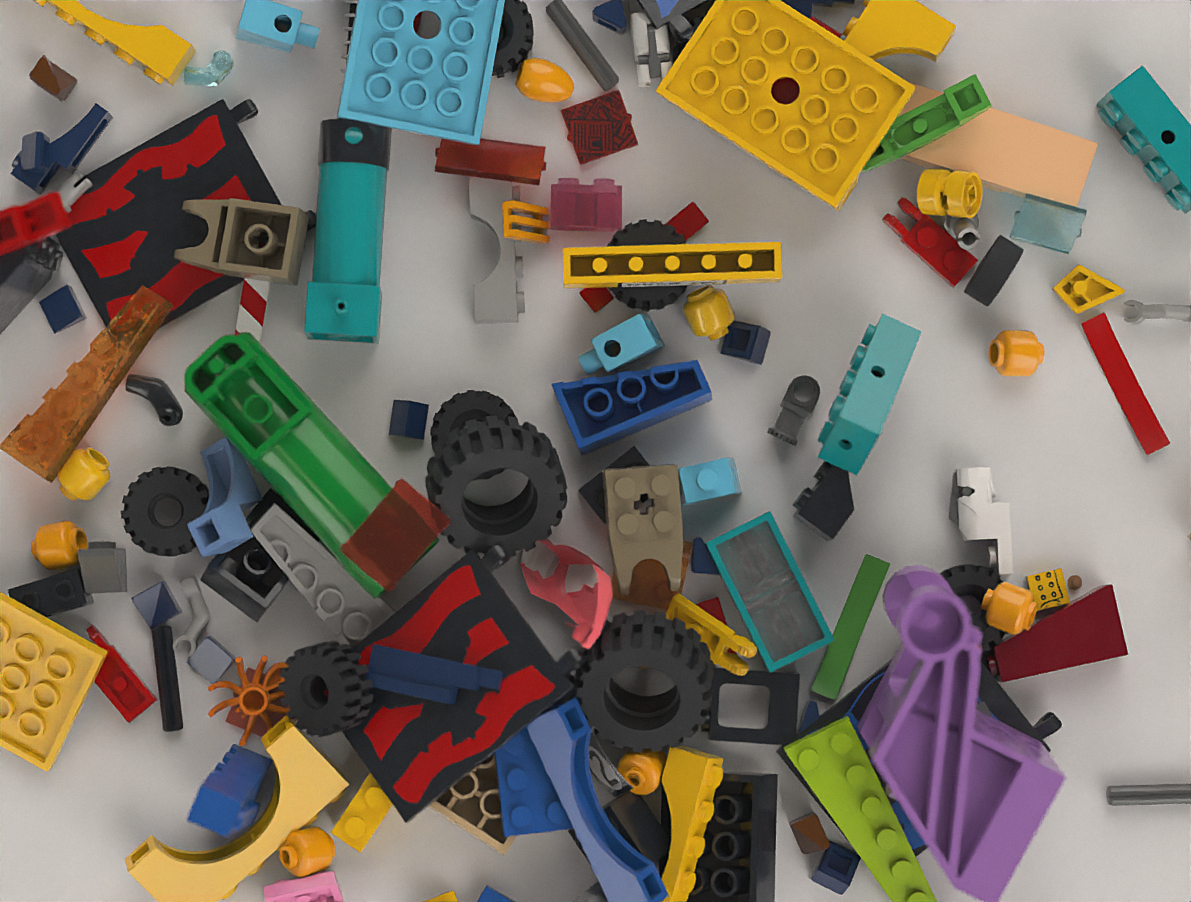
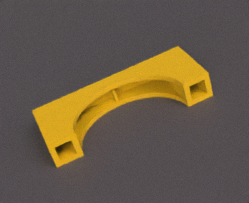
[767,0,956,211]
[125,715,349,902]

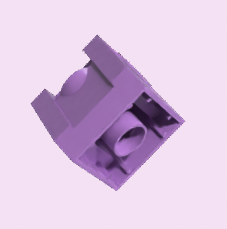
[857,565,1066,902]

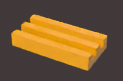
[502,200,550,244]

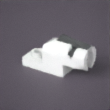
[628,0,672,87]
[948,467,1013,575]

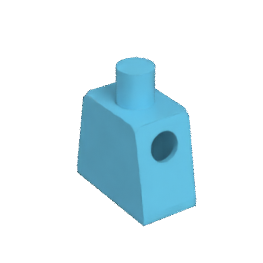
[236,0,320,52]
[578,313,665,375]
[678,457,742,506]

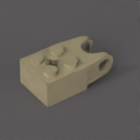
[174,198,309,286]
[602,464,683,595]

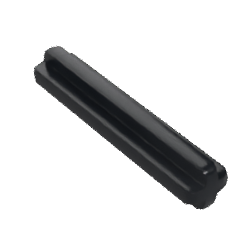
[151,626,183,732]

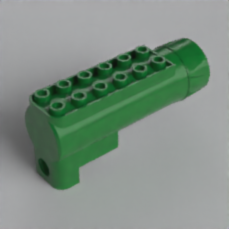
[184,332,440,599]

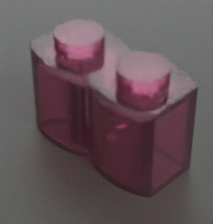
[550,178,622,232]

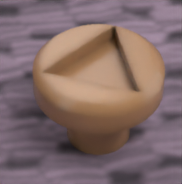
[1067,575,1082,589]

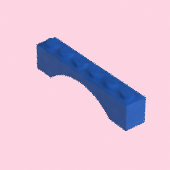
[526,697,669,902]

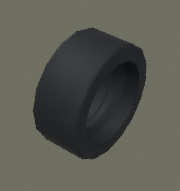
[964,235,1024,307]

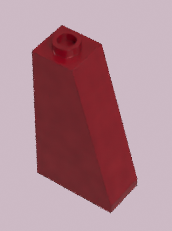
[986,584,1128,683]

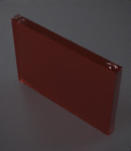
[339,478,451,593]

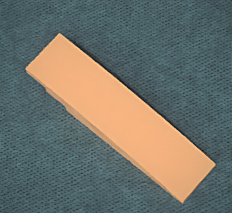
[898,82,1098,212]

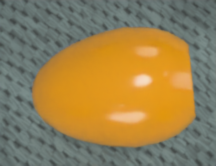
[515,58,574,103]

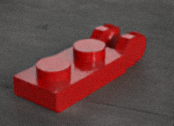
[882,197,978,288]
[86,625,158,723]

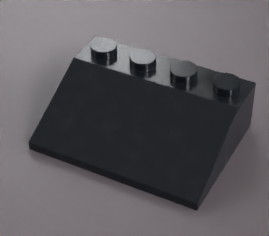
[0,237,63,335]
[659,771,778,902]

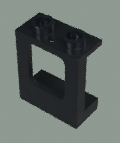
[701,667,800,745]

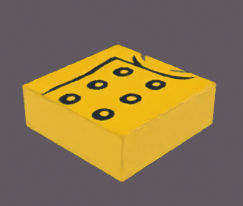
[1025,568,1070,611]

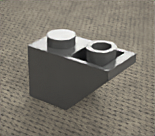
[78,541,127,594]

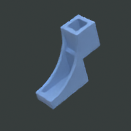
[187,437,263,557]

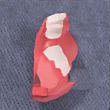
[520,539,613,649]

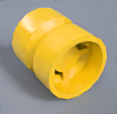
[917,168,983,219]

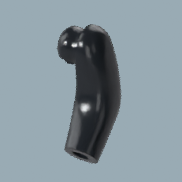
[125,374,183,427]

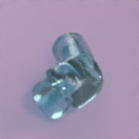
[184,50,234,87]

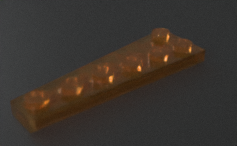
[0,285,174,483]

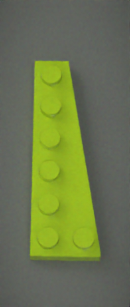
[783,716,937,902]

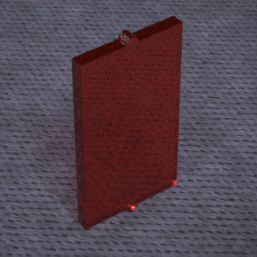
[435,138,547,186]

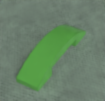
[862,74,992,173]

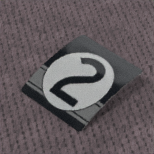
[589,732,634,797]

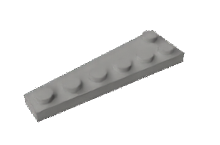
[250,502,396,649]

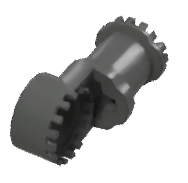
[767,375,821,446]

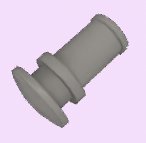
[38,169,93,213]
[943,214,980,250]

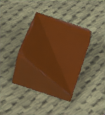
[29,55,77,102]
[789,812,830,854]

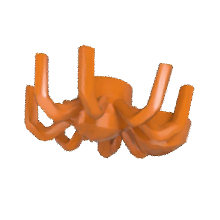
[208,655,290,747]

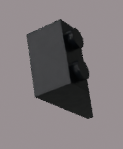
[200,488,320,622]

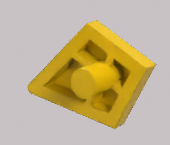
[1052,264,1125,315]

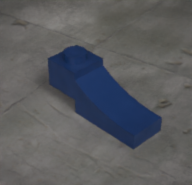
[10,103,113,195]

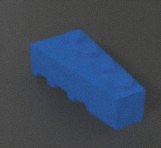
[551,360,712,456]
[186,744,273,837]

